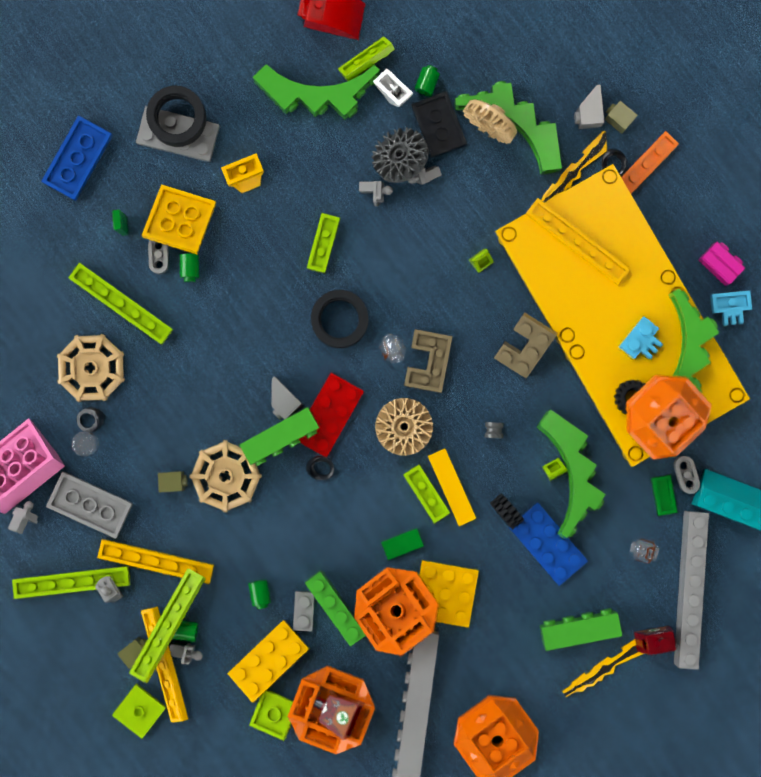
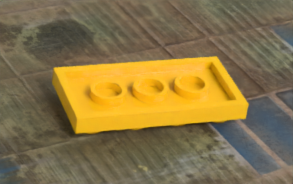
[227,620,310,703]

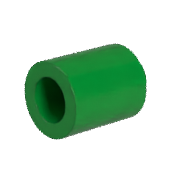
[414,65,440,97]
[180,254,199,282]
[248,579,271,609]
[172,621,198,642]

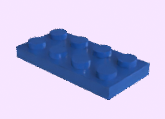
[41,115,113,201]
[509,502,588,586]

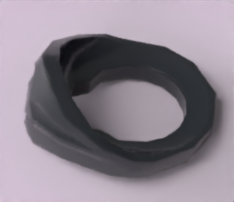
[601,149,627,175]
[77,407,106,432]
[306,456,335,480]

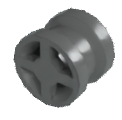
[484,422,504,438]

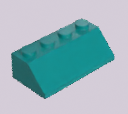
[691,469,761,531]

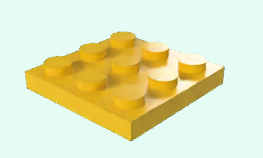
[142,184,216,255]
[419,560,479,628]

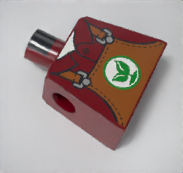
[634,626,676,655]
[314,694,364,740]

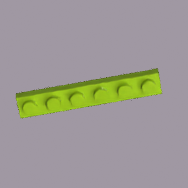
[68,263,173,345]
[12,566,131,599]
[129,568,206,683]

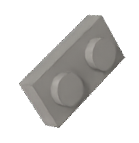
[293,591,314,631]

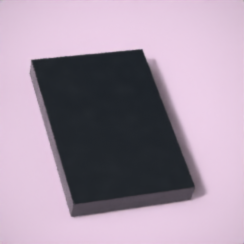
[411,91,467,159]

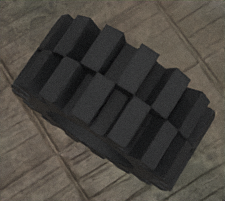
[614,380,645,414]
[490,493,524,530]

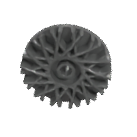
[372,128,429,183]

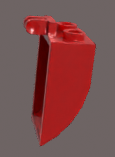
[297,0,365,40]

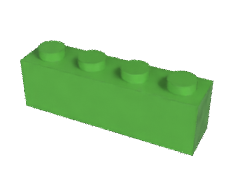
[240,407,320,466]
[305,569,366,647]
[539,608,622,651]

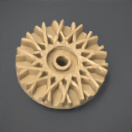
[463,99,517,144]
[375,398,433,456]

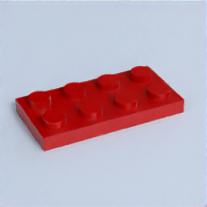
[299,373,364,457]

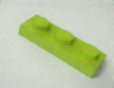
[338,36,395,81]
[307,213,340,274]
[403,464,450,523]

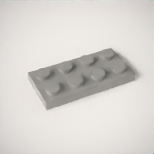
[136,106,220,162]
[46,472,133,539]

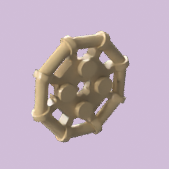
[57,334,125,402]
[189,440,262,512]

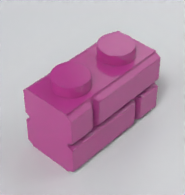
[698,242,745,286]

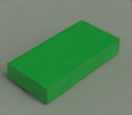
[112,210,129,236]
[651,475,678,516]
[381,528,424,560]

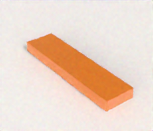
[621,131,679,194]

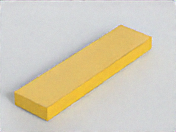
[428,448,476,526]

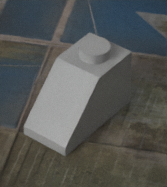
[574,85,604,129]
[271,376,302,420]

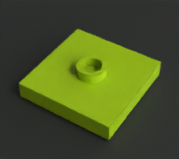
[112,683,167,739]
[249,690,293,741]

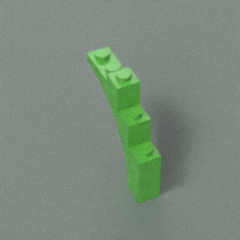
[253,64,380,120]
[454,81,562,175]
[668,289,719,393]
[537,409,606,538]

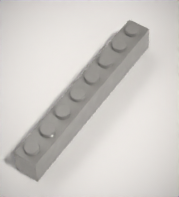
[674,511,709,670]
[392,631,439,777]

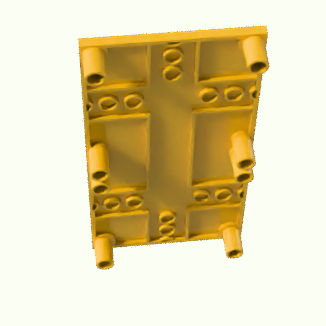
[495,164,750,467]

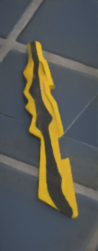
[541,131,607,203]
[562,639,646,697]

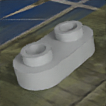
[148,240,169,274]
[674,456,700,494]

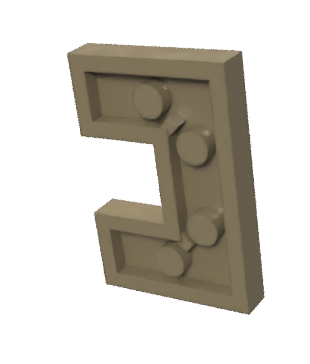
[494,312,557,378]
[404,329,452,393]

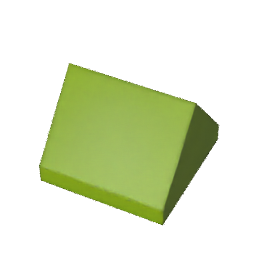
[469,249,494,273]
[542,458,568,481]

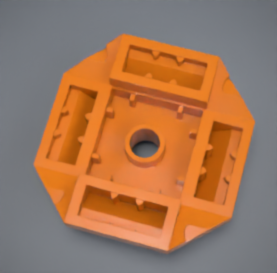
[626,375,712,460]
[354,567,440,656]
[288,665,375,754]
[453,695,539,777]

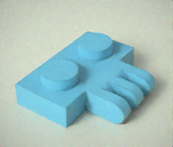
[710,291,752,326]
[619,316,663,360]

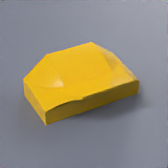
[221,153,264,193]

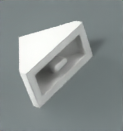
[373,69,413,107]

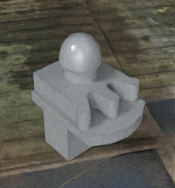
[408,166,442,185]
[359,181,393,206]
[8,501,38,534]
[95,576,123,603]
[170,642,203,665]

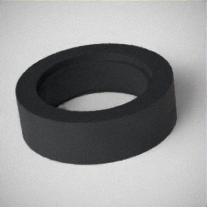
[146,85,207,147]
[311,290,369,348]

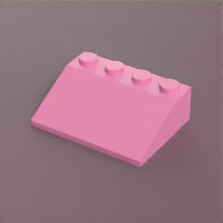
[0,418,65,514]

